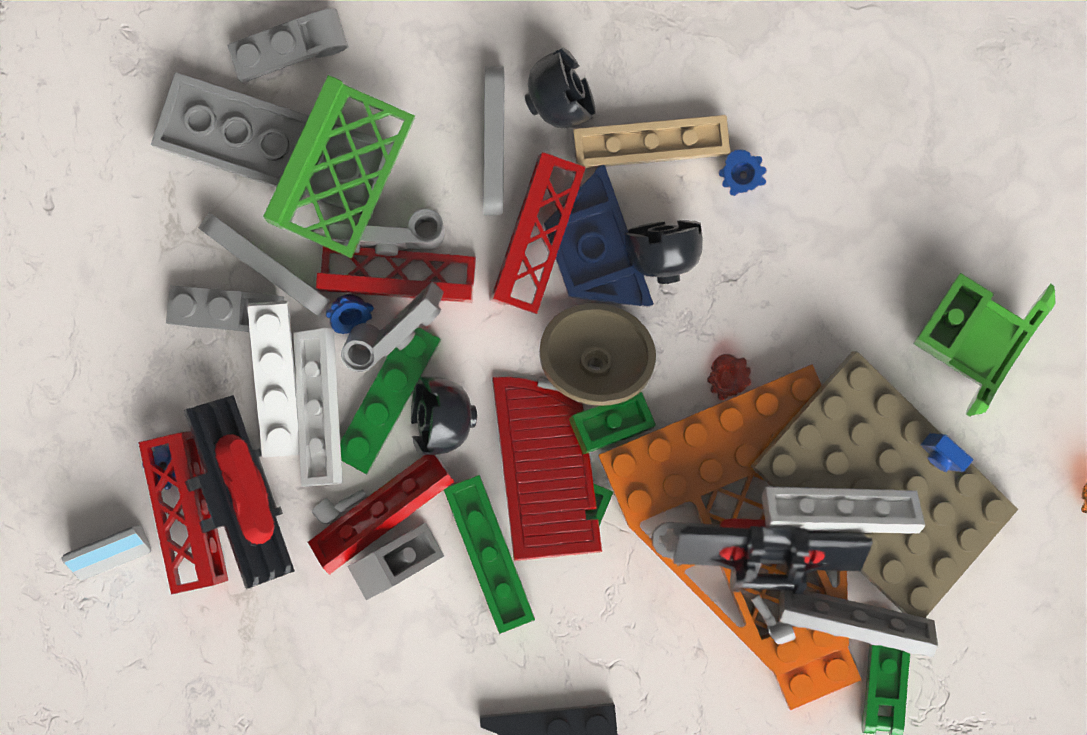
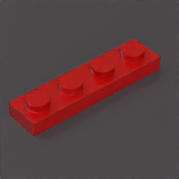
[307,455,454,575]

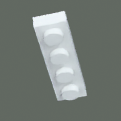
[247,301,300,457]
[293,328,342,487]
[761,487,925,533]

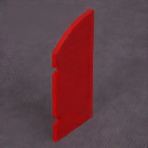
[492,377,602,561]

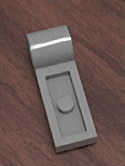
[228,8,348,83]
[328,208,445,256]
[341,282,444,372]
[166,285,285,332]

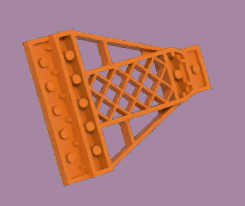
[598,364,862,710]

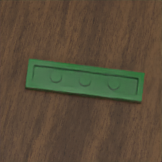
[340,327,441,475]
[444,475,535,634]

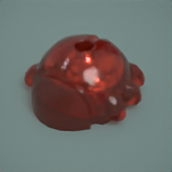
[707,354,751,400]

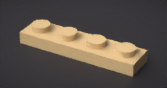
[573,115,730,168]

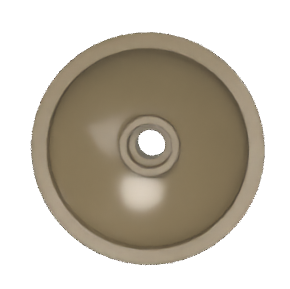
[539,303,656,406]

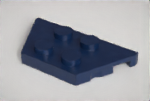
[544,165,654,307]

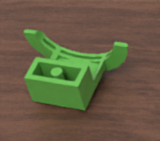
[913,273,1056,416]

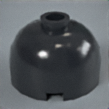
[525,48,596,128]
[625,220,703,284]
[411,377,477,455]

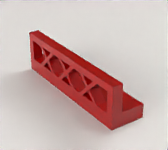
[490,152,586,314]
[316,246,476,303]
[138,431,229,595]

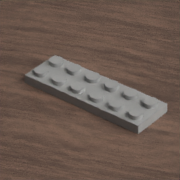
[151,72,394,218]

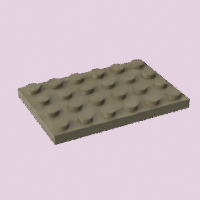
[750,351,1019,618]

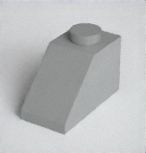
[348,523,444,600]

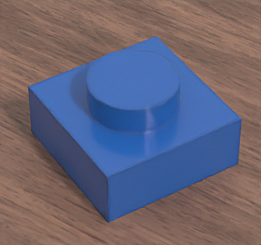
[920,433,973,472]

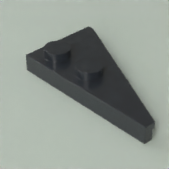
[480,703,618,735]

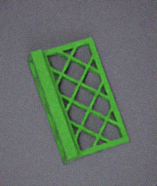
[263,75,415,258]

